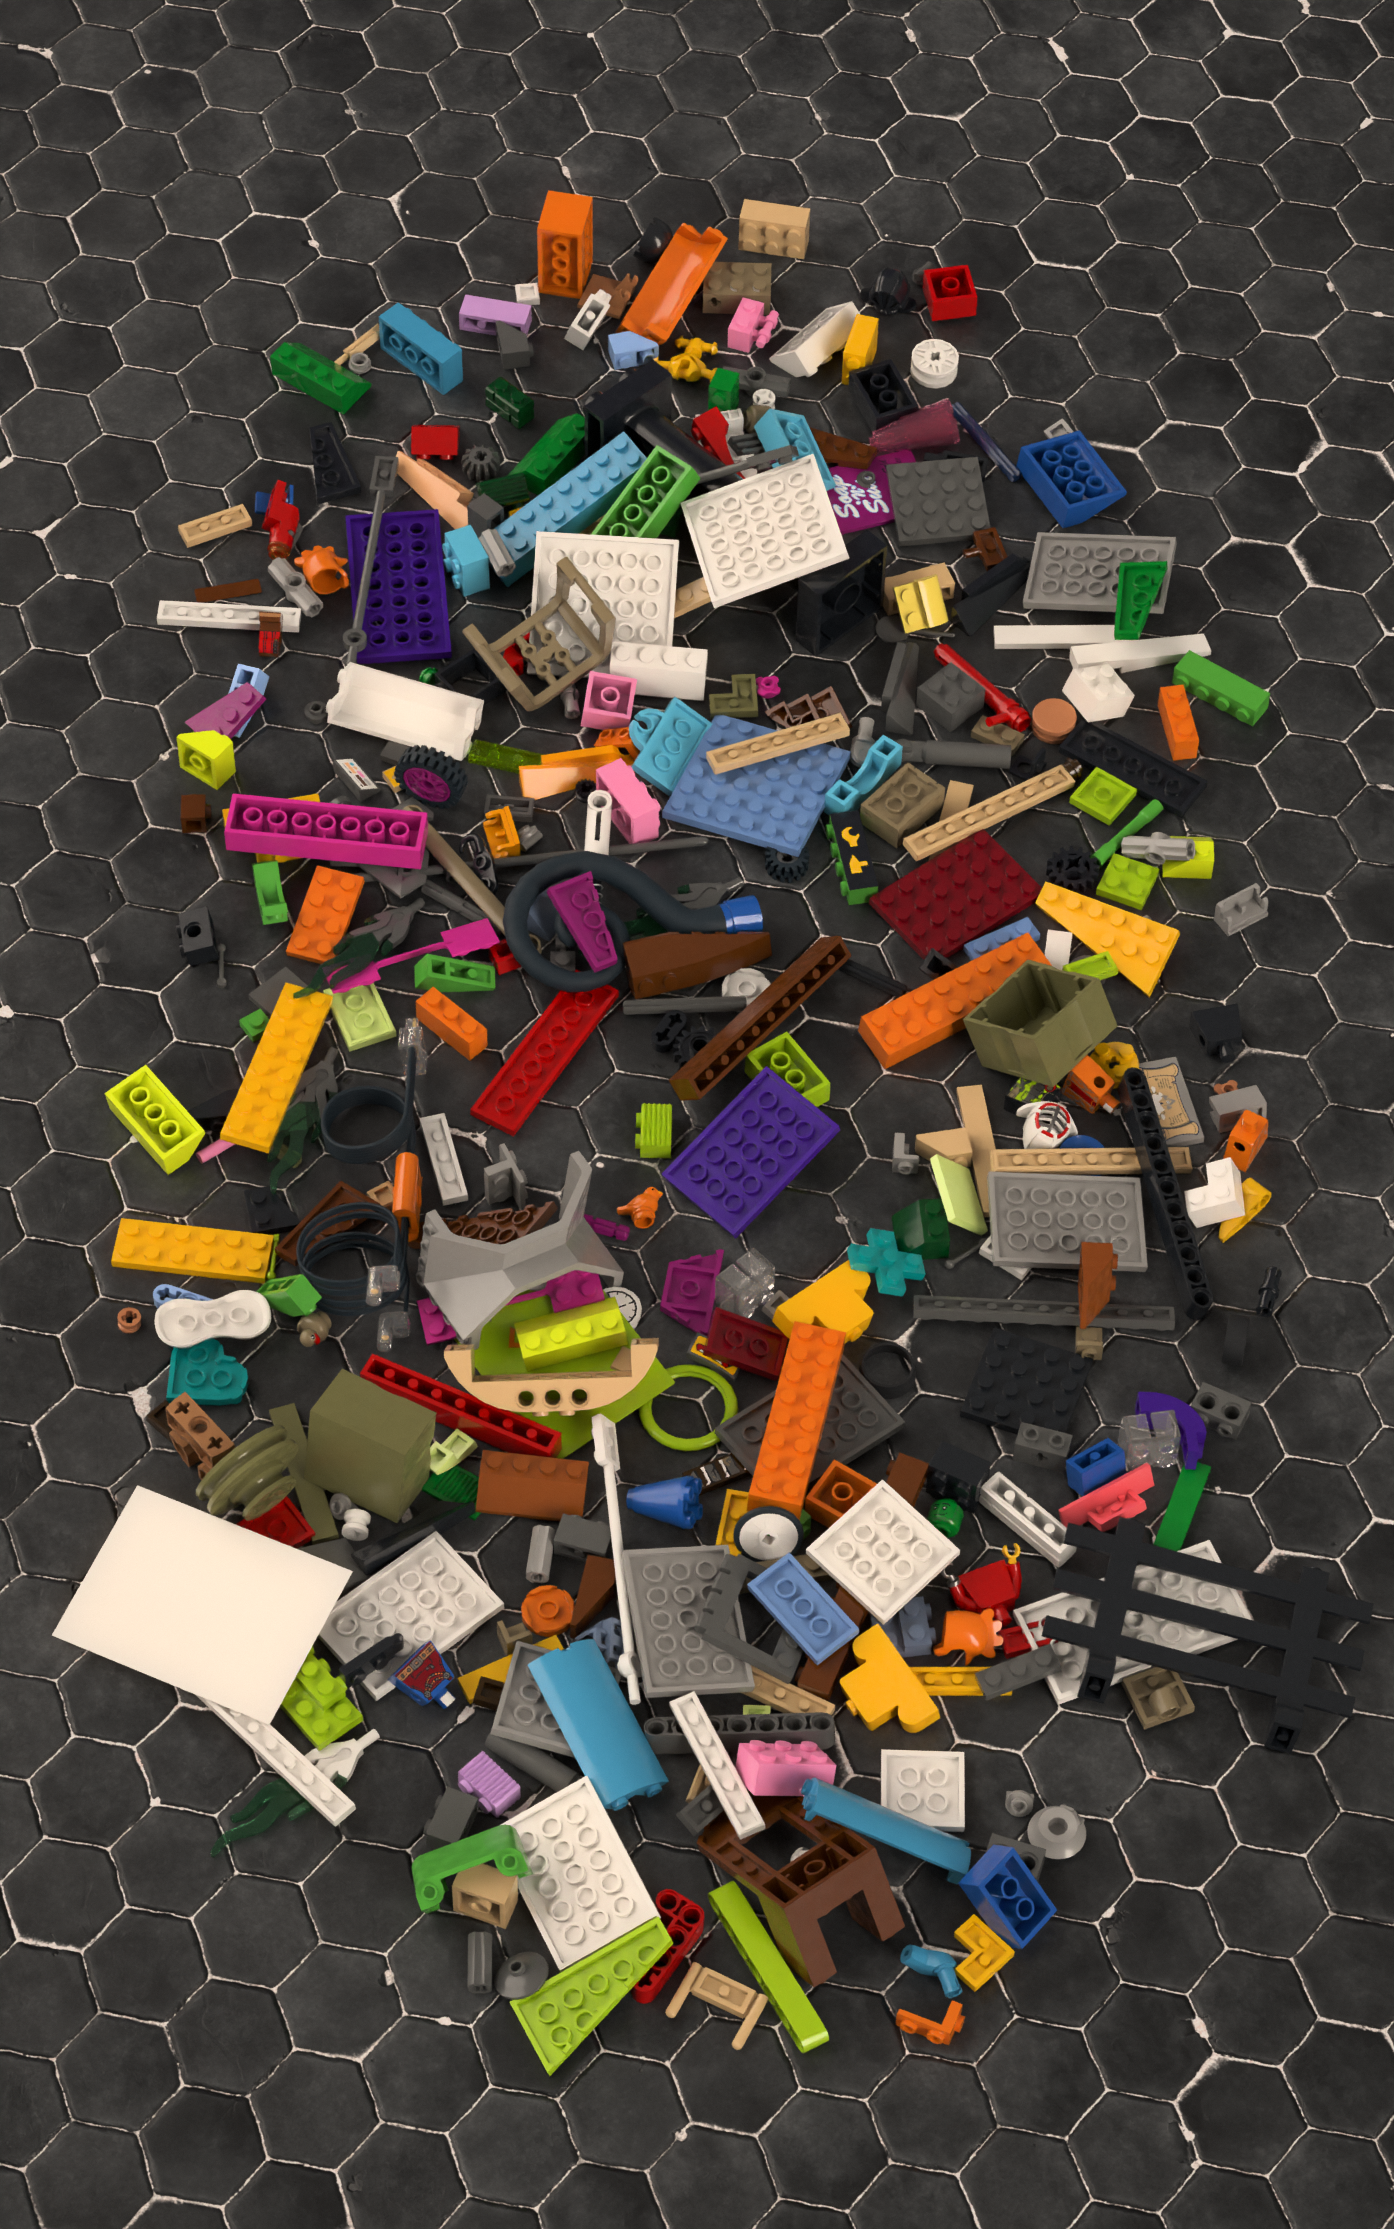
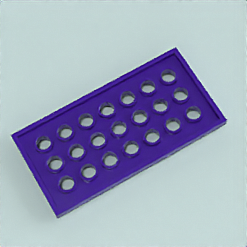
[345,509,452,664]

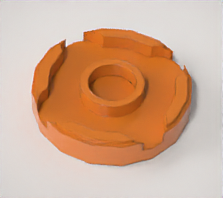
[521,1585,575,1637]

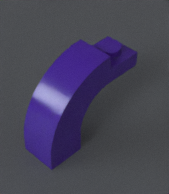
[1135,1392,1207,1470]

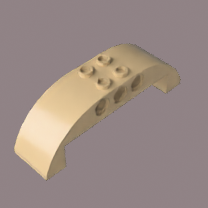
[444,1338,659,1416]

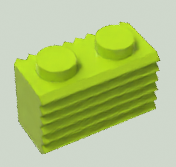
[635,1103,672,1158]

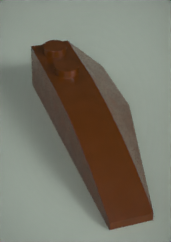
[622,932,772,999]

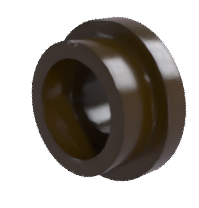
[1062,757,1083,779]

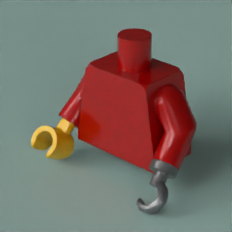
[941,1543,1022,1627]

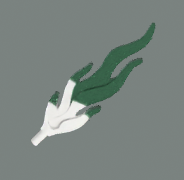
[210,1729,380,1858]

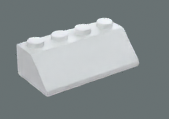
[769,301,861,378]
[610,641,708,701]

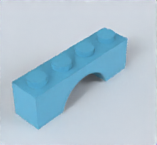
[824,735,903,815]

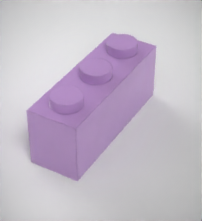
[459,294,532,336]

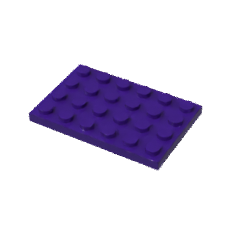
[661,1066,841,1239]

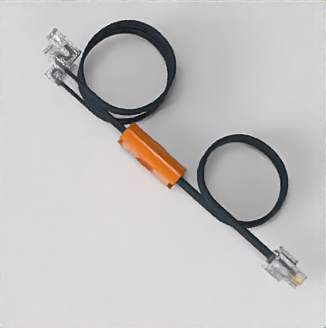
[296,1018,427,1352]

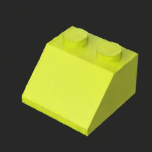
[177,730,236,790]

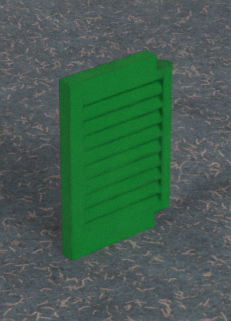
[422,1465,481,1521]

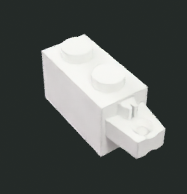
[564,289,611,350]

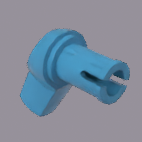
[900,1944,962,1998]

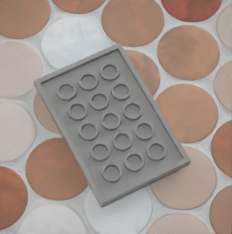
[1023,532,1177,614]
[987,1172,1148,1272]
[621,1545,755,1698]

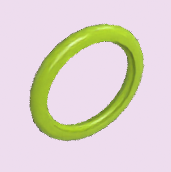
[639,1364,738,1451]

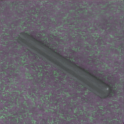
[623,996,747,1015]

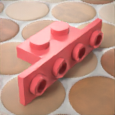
[1058,1463,1155,1532]

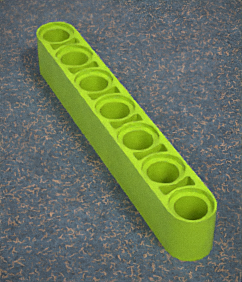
[707,1881,829,2054]

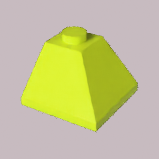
[1162,836,1214,879]

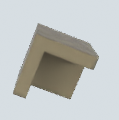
[497,1620,533,1656]

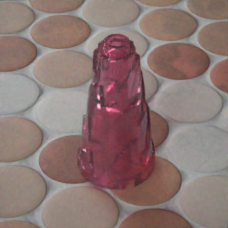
[868,398,960,453]

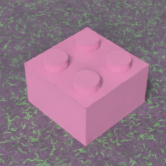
[581,671,637,730]

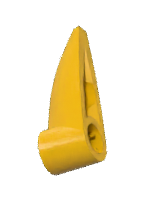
[1218,1178,1271,1243]

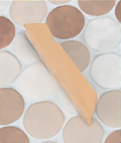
[396,451,474,529]

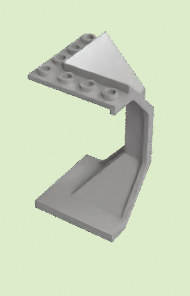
[416,1151,624,1350]

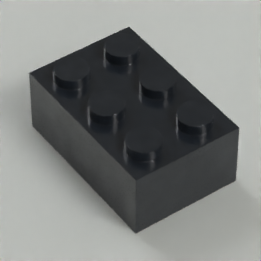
[848,359,919,437]

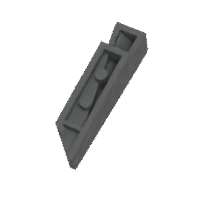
[881,640,919,736]

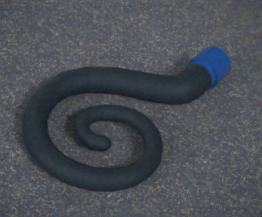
[503,851,763,992]

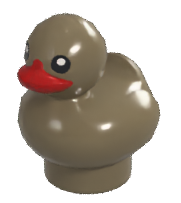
[297,1311,332,1347]

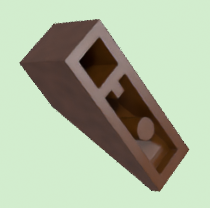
[570,1555,617,1639]

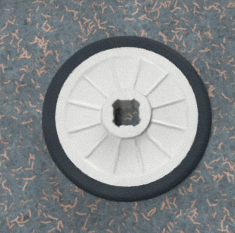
[733,1506,804,1562]

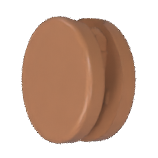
[1031,698,1077,744]

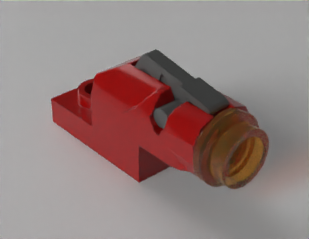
[262,480,303,560]

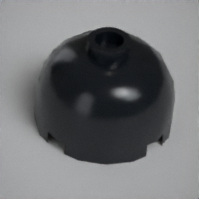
[633,217,673,263]

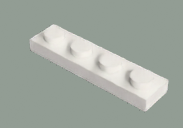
[420,1113,468,1206]

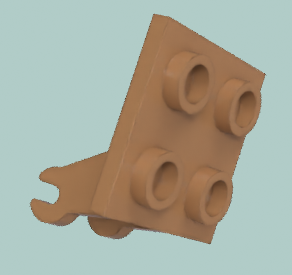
[577,273,639,319]

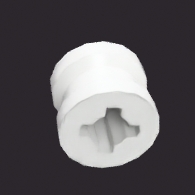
[753,389,775,409]
[342,1509,371,1541]

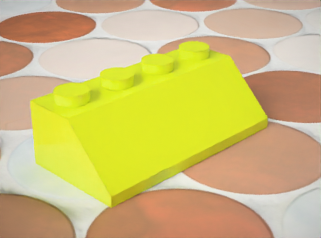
[105,1065,205,1175]
[514,1297,628,1371]

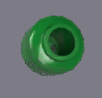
[926,1499,964,1539]

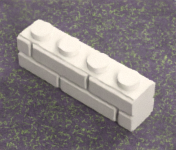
[979,1472,1077,1568]

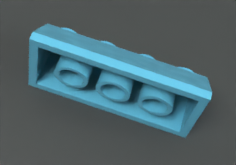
[754,409,836,491]

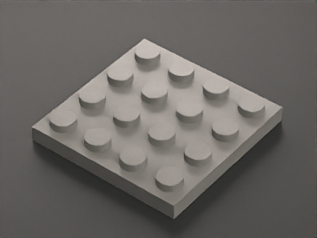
[490,1641,621,1758]

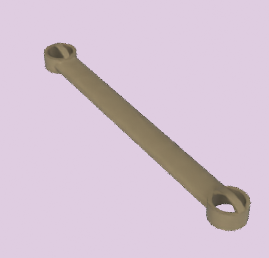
[402,805,542,954]

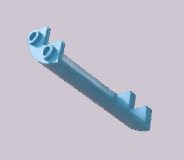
[527,1639,669,1811]
[801,1778,971,1885]

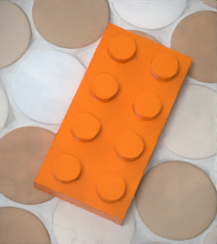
[286,865,365,966]

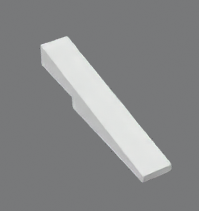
[1069,634,1211,673]

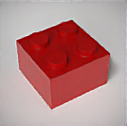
[923,265,977,321]

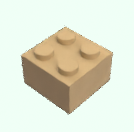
[452,1862,518,1929]

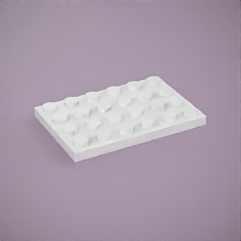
[318,1531,504,1701]
[501,1776,661,1972]

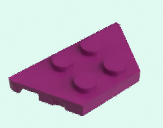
[660,1249,724,1336]

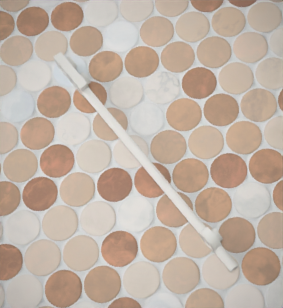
[591,1413,642,1705]

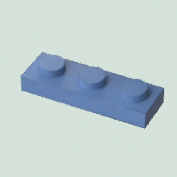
[963,917,1040,961]

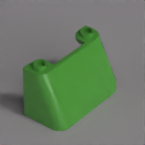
[411,1824,533,1914]

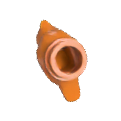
[617,1187,663,1229]

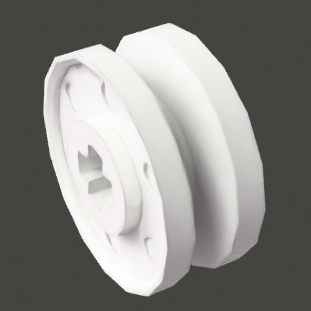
[910,339,959,388]

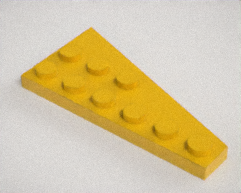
[1035,881,1180,998]

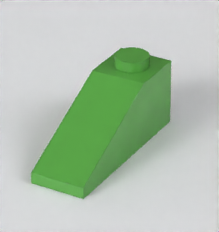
[414,954,495,992]
[256,1274,322,1317]

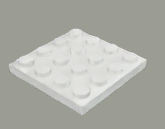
[806,1480,960,1625]

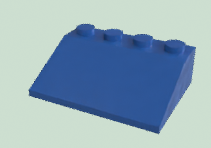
[1016,430,1127,528]

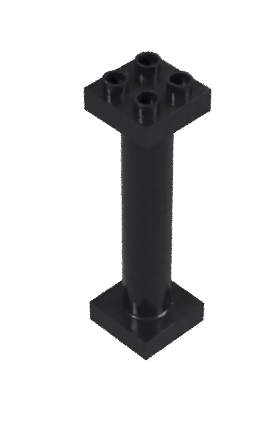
[583,360,887,657]

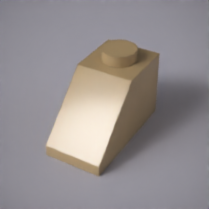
[915,1127,973,1167]

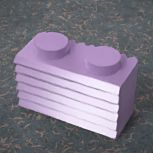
[458,1751,521,1818]

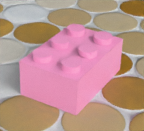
[596,758,660,844]
[735,1740,836,1796]

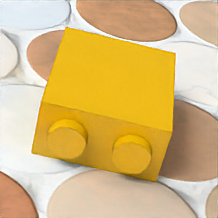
[842,314,879,385]

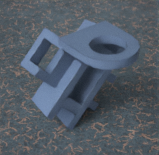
[575,1617,624,1669]

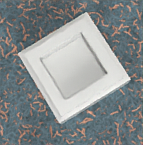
[515,283,540,305]

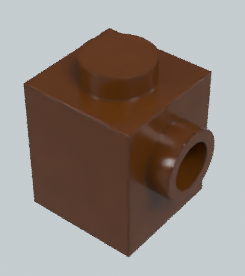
[181,794,212,833]

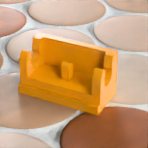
[483,806,520,859]

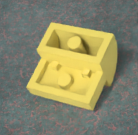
[892,574,949,634]

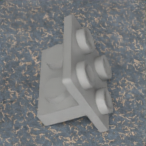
[484,1143,528,1210]

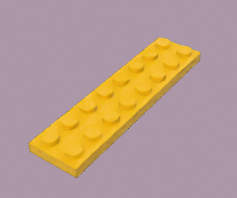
[220,983,333,1154]

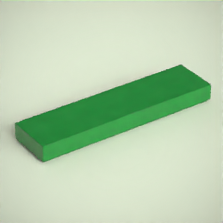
[1153,1462,1211,1551]

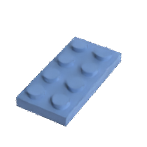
[747,1552,859,1665]

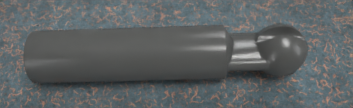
[895,739,1011,769]
[485,1732,582,1792]

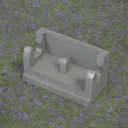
[1214,883,1268,936]
[1209,1085,1267,1133]

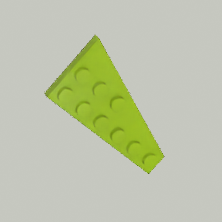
[510,1916,674,2076]

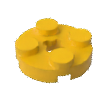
[1090,1042,1139,1089]

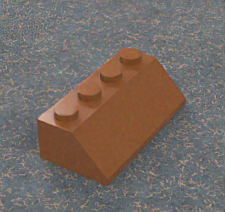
[476,1450,589,1521]

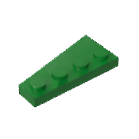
[1114,561,1168,640]

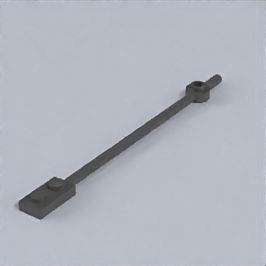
[696,445,799,485]
[343,456,399,667]

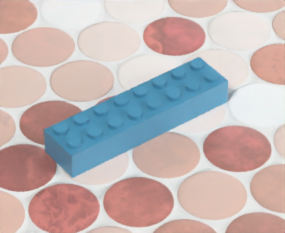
[489,432,647,587]

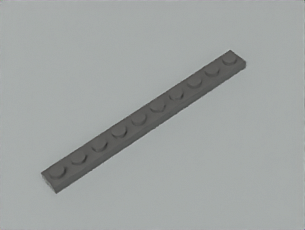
[913,1295,1175,1331]

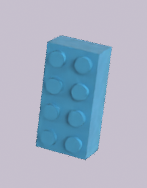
[379,302,463,395]

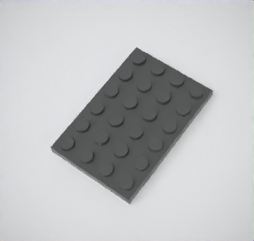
[715,1355,905,1489]

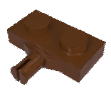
[963,527,1008,572]

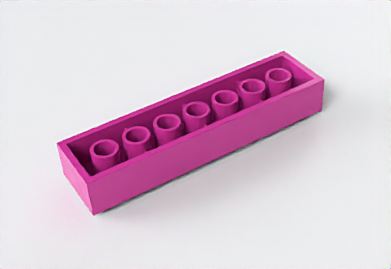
[224,794,428,869]

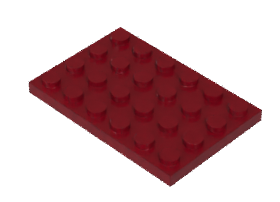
[869,829,1042,960]

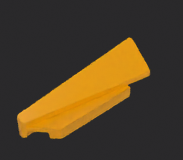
[519,745,635,800]

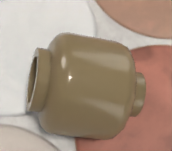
[743,405,772,434]

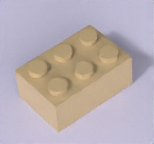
[739,199,810,259]

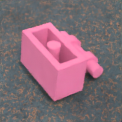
[728,297,779,353]

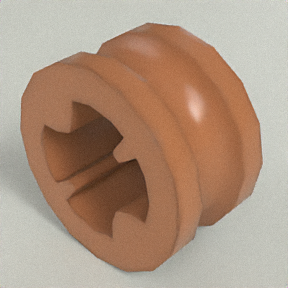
[118,1307,141,1333]

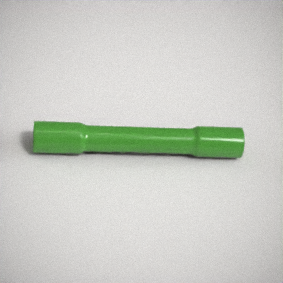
[1091,799,1163,867]

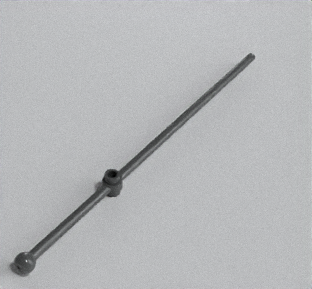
[354,836,708,882]

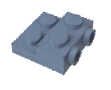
[869,1596,936,1658]

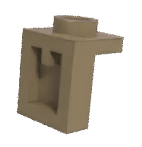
[1075,1327,1103,1360]

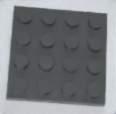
[886,457,991,546]

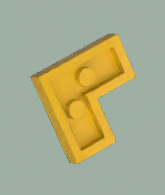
[954,1914,1015,1992]

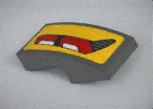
[686,1332,741,1382]

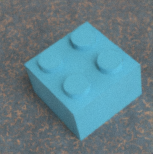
[442,525,490,597]

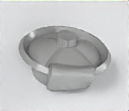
[1027,1804,1086,1859]

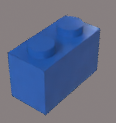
[1066,1438,1126,1497]

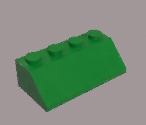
[270,342,372,415]
[507,413,585,495]

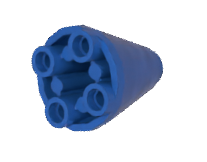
[626,1476,703,1529]

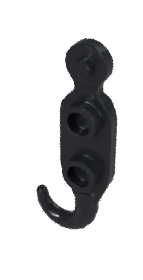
[459,833,498,895]

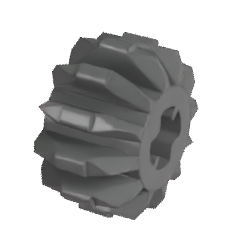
[461,444,500,482]

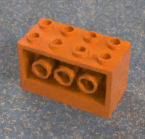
[537,190,593,299]

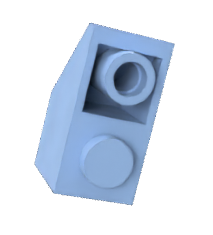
[608,331,659,370]

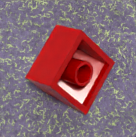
[411,425,460,460]

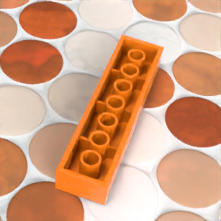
[858,932,1052,1069]
[747,1321,846,1521]

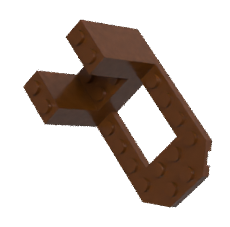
[697,1790,905,1988]

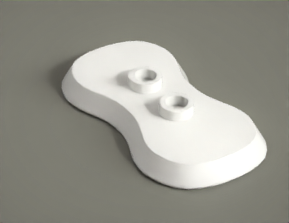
[155,1290,271,1348]

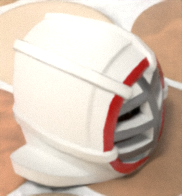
[1016,1101,1078,1149]

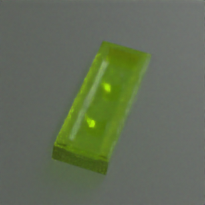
[468,739,544,774]

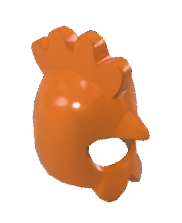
[294,546,349,595]
[933,1608,1003,1666]

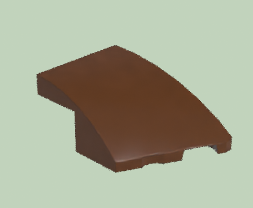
[765,686,853,728]

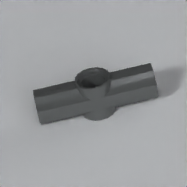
[723,366,791,398]

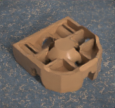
[165,1392,235,1480]

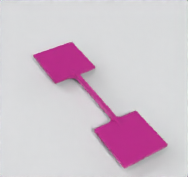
[322,918,500,994]
[417,1270,605,1346]

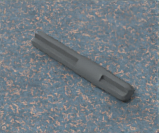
[421,880,502,936]

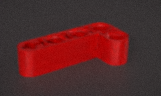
[632,1889,704,2004]

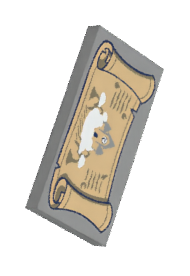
[1139,1057,1204,1147]

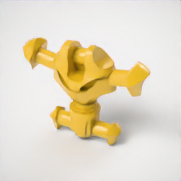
[653,336,718,383]

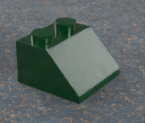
[892,1198,950,1260]

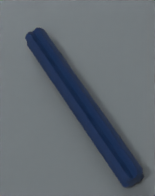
[950,402,1022,482]

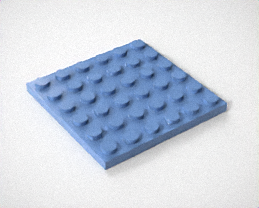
[662,715,851,857]

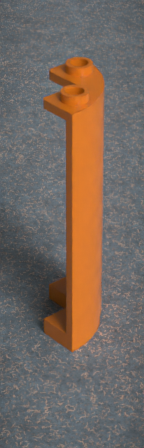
[615,223,728,346]

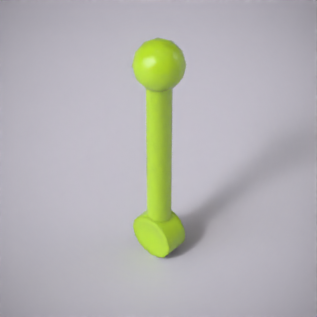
[266,1234,280,1280]

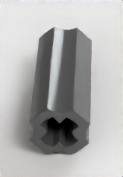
[467,1931,492,1994]

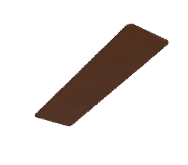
[194,579,262,603]

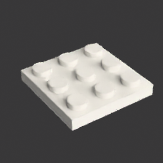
[881,1749,965,1832]

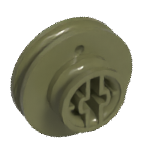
[195,1425,299,1521]

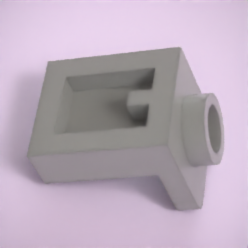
[892,1133,919,1174]

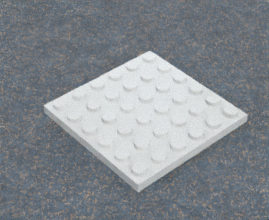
[681,454,849,608]
[527,531,679,678]

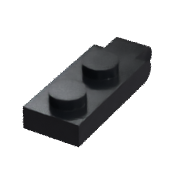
[339,1633,404,1689]

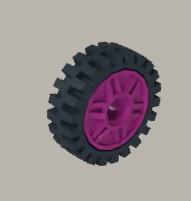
[394,745,468,809]

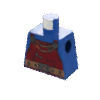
[387,1640,456,1709]

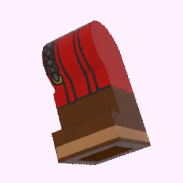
[259,611,283,658]

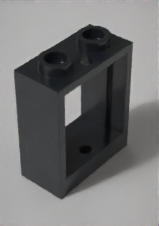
[434,648,507,706]

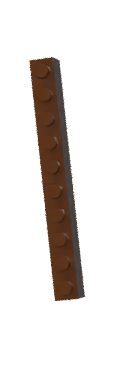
[669,936,851,1101]
[794,1452,929,1702]

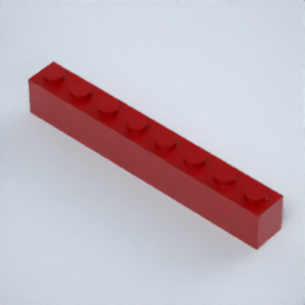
[360,1353,562,1458]

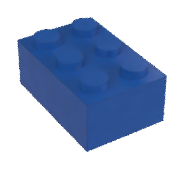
[958,1844,1057,1949]

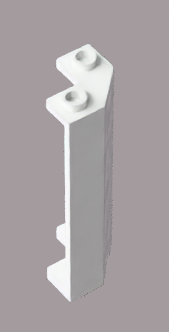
[326,662,484,761]

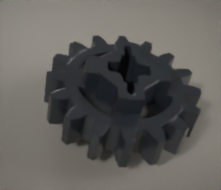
[1046,846,1100,894]

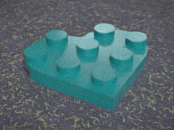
[166,1338,249,1405]

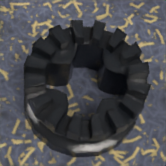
[575,779,596,803]

